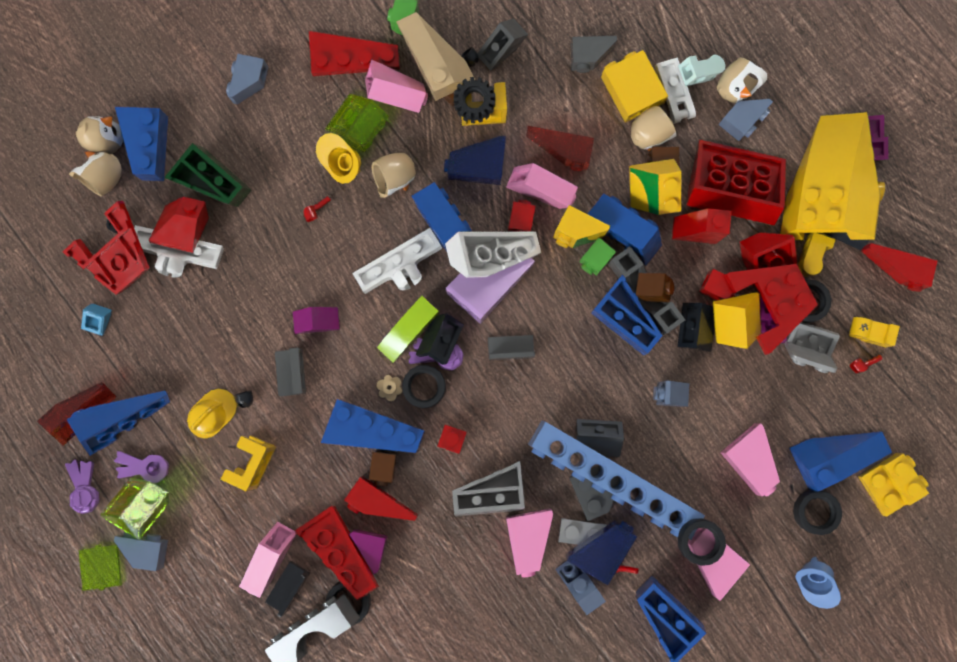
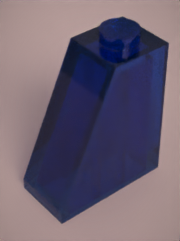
[444,136,506,185]
[566,520,637,586]

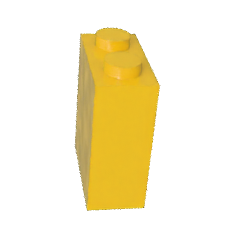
[601,50,668,123]

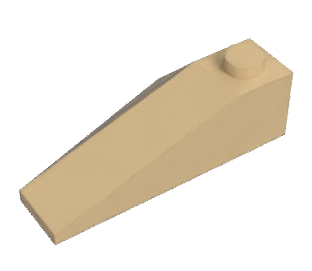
[397,12,475,101]

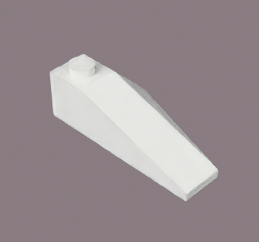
[445,232,541,278]

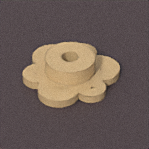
[377,375,402,401]

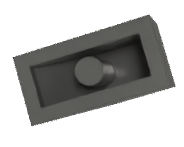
[478,18,528,71]
[570,36,617,73]

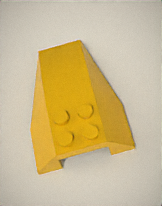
[780,112,881,240]

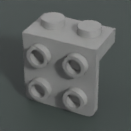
[784,322,840,373]

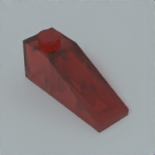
[526,126,594,171]
[37,382,117,446]

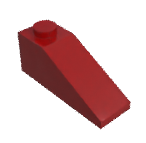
[861,243,938,292]
[344,476,418,521]

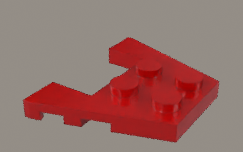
[62,200,150,295]
[724,264,818,355]

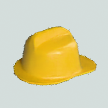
[316,133,361,184]
[187,389,237,438]

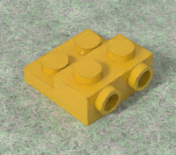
[858,453,929,517]

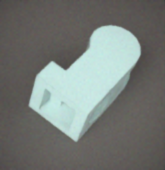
[678,55,725,86]

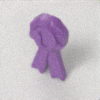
[409,338,464,370]
[114,451,169,483]
[65,460,100,514]

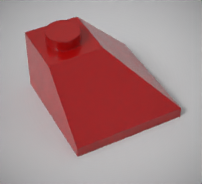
[149,196,209,253]
[739,233,797,287]

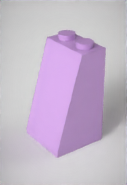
[446,257,535,324]

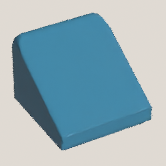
[81,304,112,336]

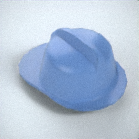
[795,557,841,609]

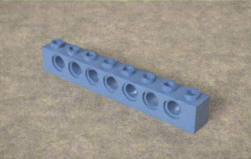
[528,421,705,540]

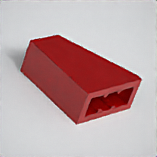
[672,208,731,244]

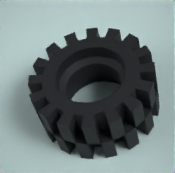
[453,77,495,123]

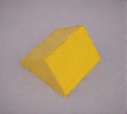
[713,292,761,349]

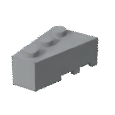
[452,461,525,517]

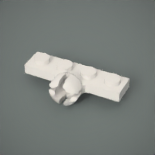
[134,225,224,278]
[352,228,442,294]

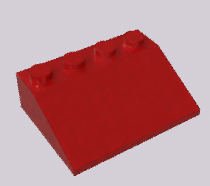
[687,139,786,225]

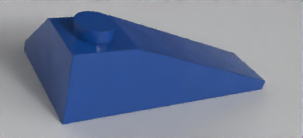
[67,391,170,456]
[789,432,892,491]

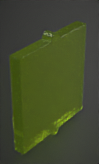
[78,545,122,591]

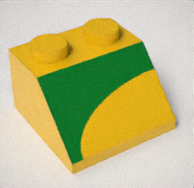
[629,159,681,215]
[553,205,610,248]

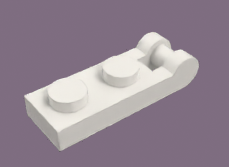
[655,57,696,124]

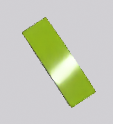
[377,296,439,363]

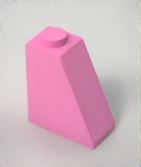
[365,60,428,113]
[506,163,578,209]
[720,423,780,497]
[506,508,553,577]
[239,522,297,598]
[688,528,750,601]

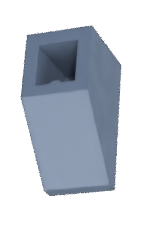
[226,54,268,104]
[718,99,773,141]
[653,381,689,407]
[114,531,168,571]
[555,556,606,615]

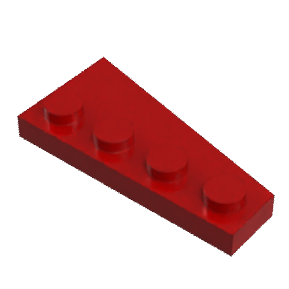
[309,31,400,76]
[295,506,379,600]

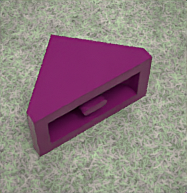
[293,307,340,334]
[349,529,387,574]

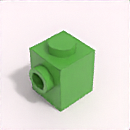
[387,0,419,35]

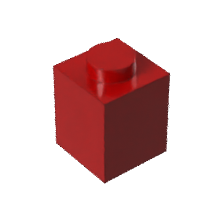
[508,200,536,232]
[699,269,737,301]
[437,424,467,454]

